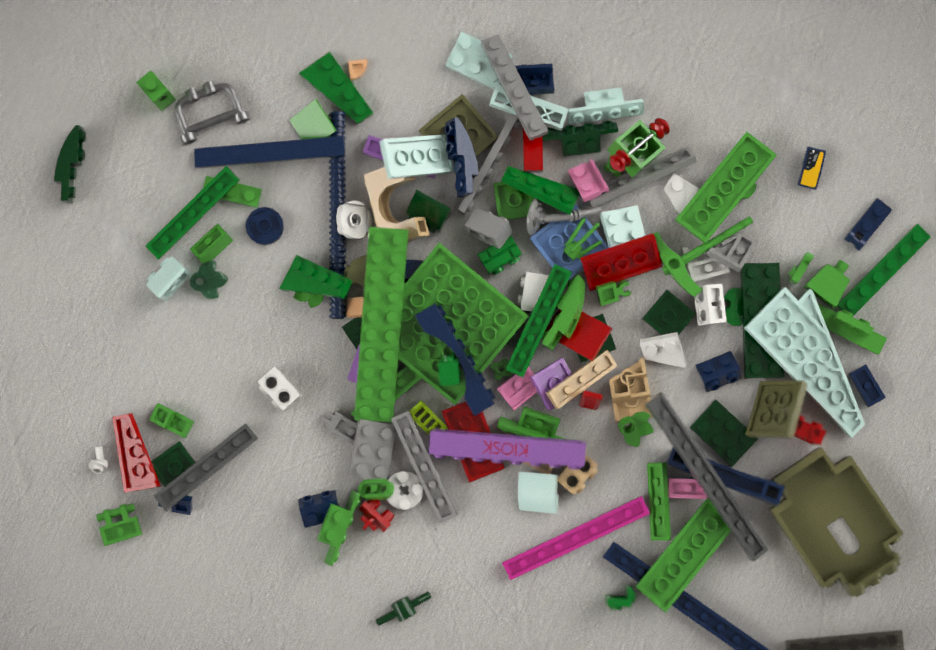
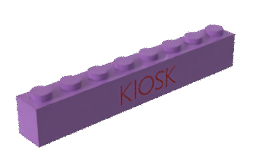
[429,429,587,469]

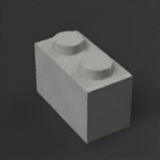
[465,208,513,249]

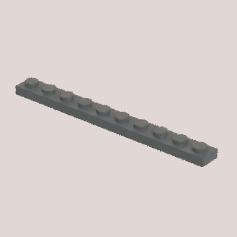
[645,393,768,561]

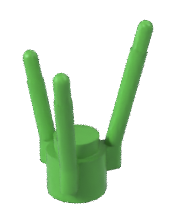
[563,218,602,261]

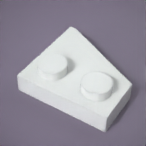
[663,173,699,214]
[640,332,686,368]

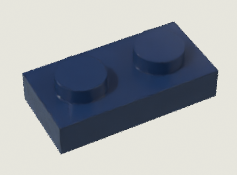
[848,364,886,407]

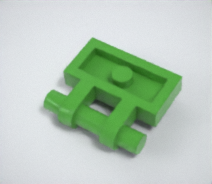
[96,503,143,546]

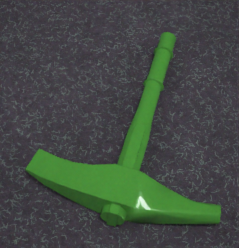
[654,216,753,297]

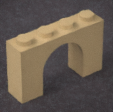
[364,167,429,243]

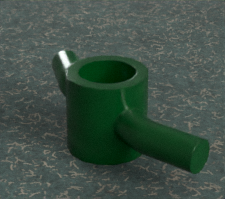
[376,591,431,626]

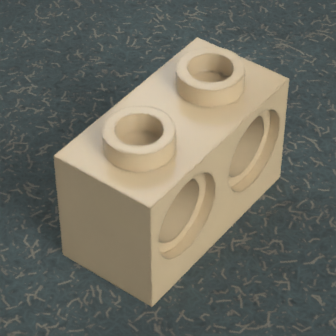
[558,455,598,495]

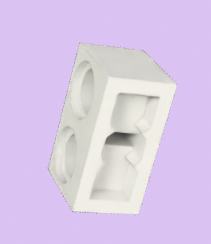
[694,284,727,326]
[258,367,302,411]

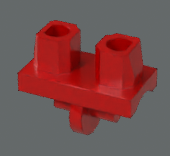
[359,500,394,532]

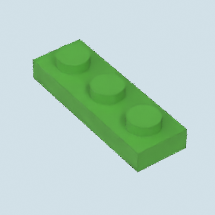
[203,176,262,208]

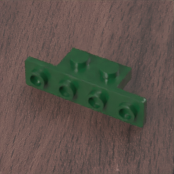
[542,121,618,157]

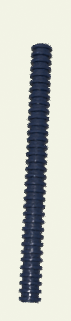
[329,111,346,319]

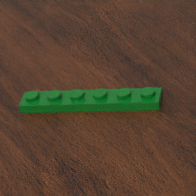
[145,166,240,260]
[837,224,931,317]
[506,264,572,377]

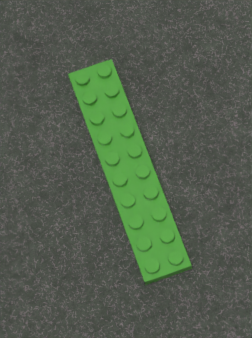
[354,227,408,422]

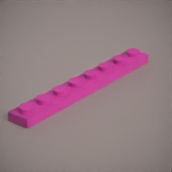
[502,496,650,580]

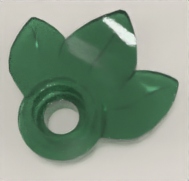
[190,261,228,299]

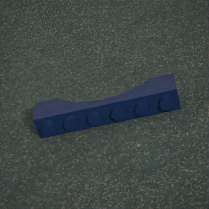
[415,303,496,416]
[667,447,785,507]

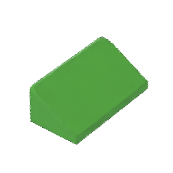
[190,223,233,266]

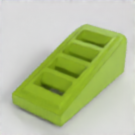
[409,400,448,436]

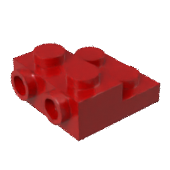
[794,415,827,445]

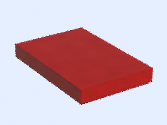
[544,309,612,362]

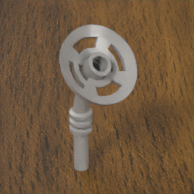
[527,198,601,235]

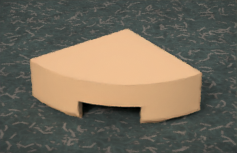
[348,59,367,81]

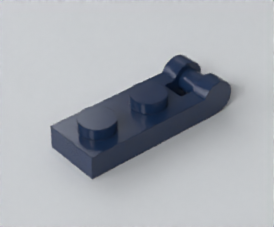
[844,198,892,251]

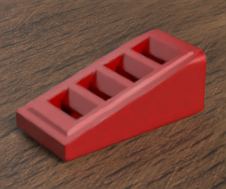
[579,390,603,410]

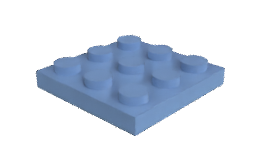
[529,204,608,281]

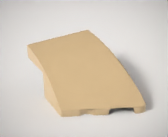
[609,358,653,423]

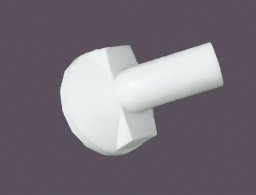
[89,446,108,474]

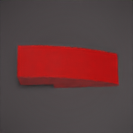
[522,126,543,173]

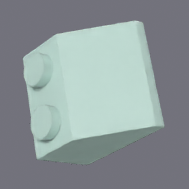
[146,256,192,301]

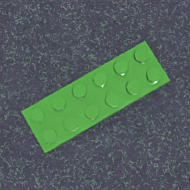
[675,132,777,244]
[635,498,731,612]

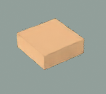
[346,297,363,318]

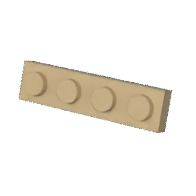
[546,350,617,409]

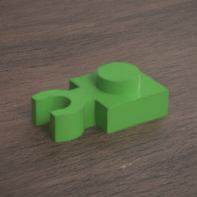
[788,252,814,285]
[595,280,631,306]

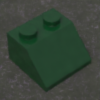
[406,190,451,233]

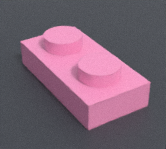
[668,478,707,499]

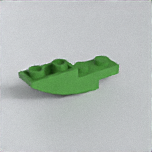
[542,274,585,351]

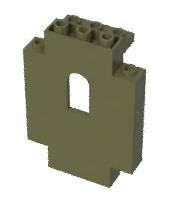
[768,447,904,597]

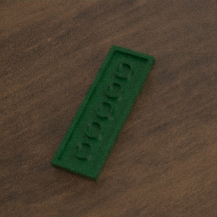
[740,263,784,379]

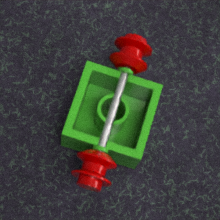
[607,118,670,178]

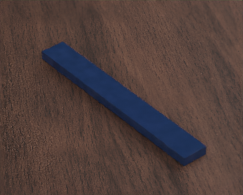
[194,136,346,168]

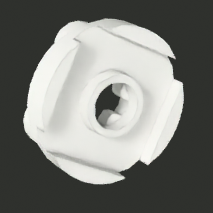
[336,200,372,239]
[385,471,423,510]

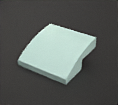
[518,472,559,514]

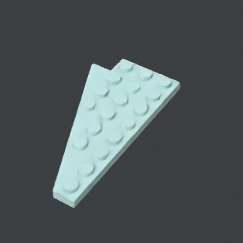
[744,287,865,438]

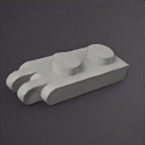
[321,410,357,445]

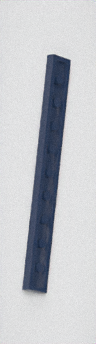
[603,541,769,650]

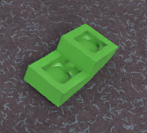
[149,403,195,438]

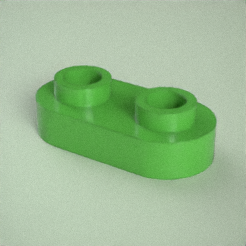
[358,479,394,500]

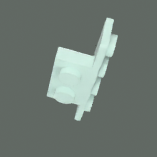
[568,87,644,124]

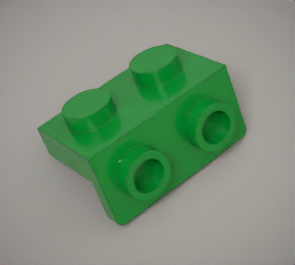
[605,584,635,610]

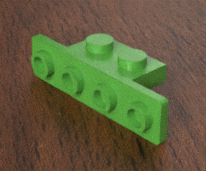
[818,304,887,355]
[497,406,564,439]
[317,490,361,566]

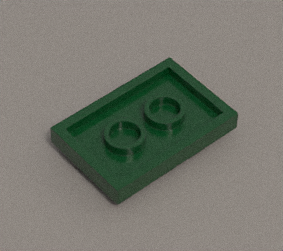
[689,399,759,467]

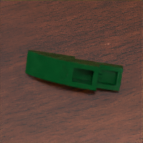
[54,125,86,203]

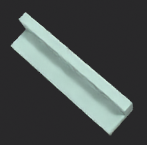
[489,84,569,131]

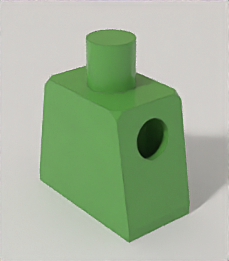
[136,70,176,111]
[803,260,850,308]

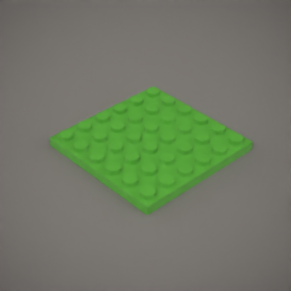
[398,242,529,405]

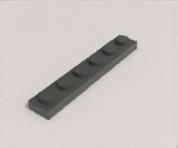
[154,423,258,511]

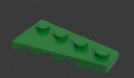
[299,52,374,125]
[501,166,579,215]
[279,255,353,298]

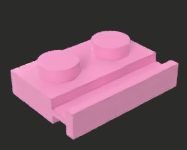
[567,159,609,203]
[496,367,537,410]

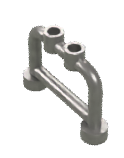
[174,81,250,145]

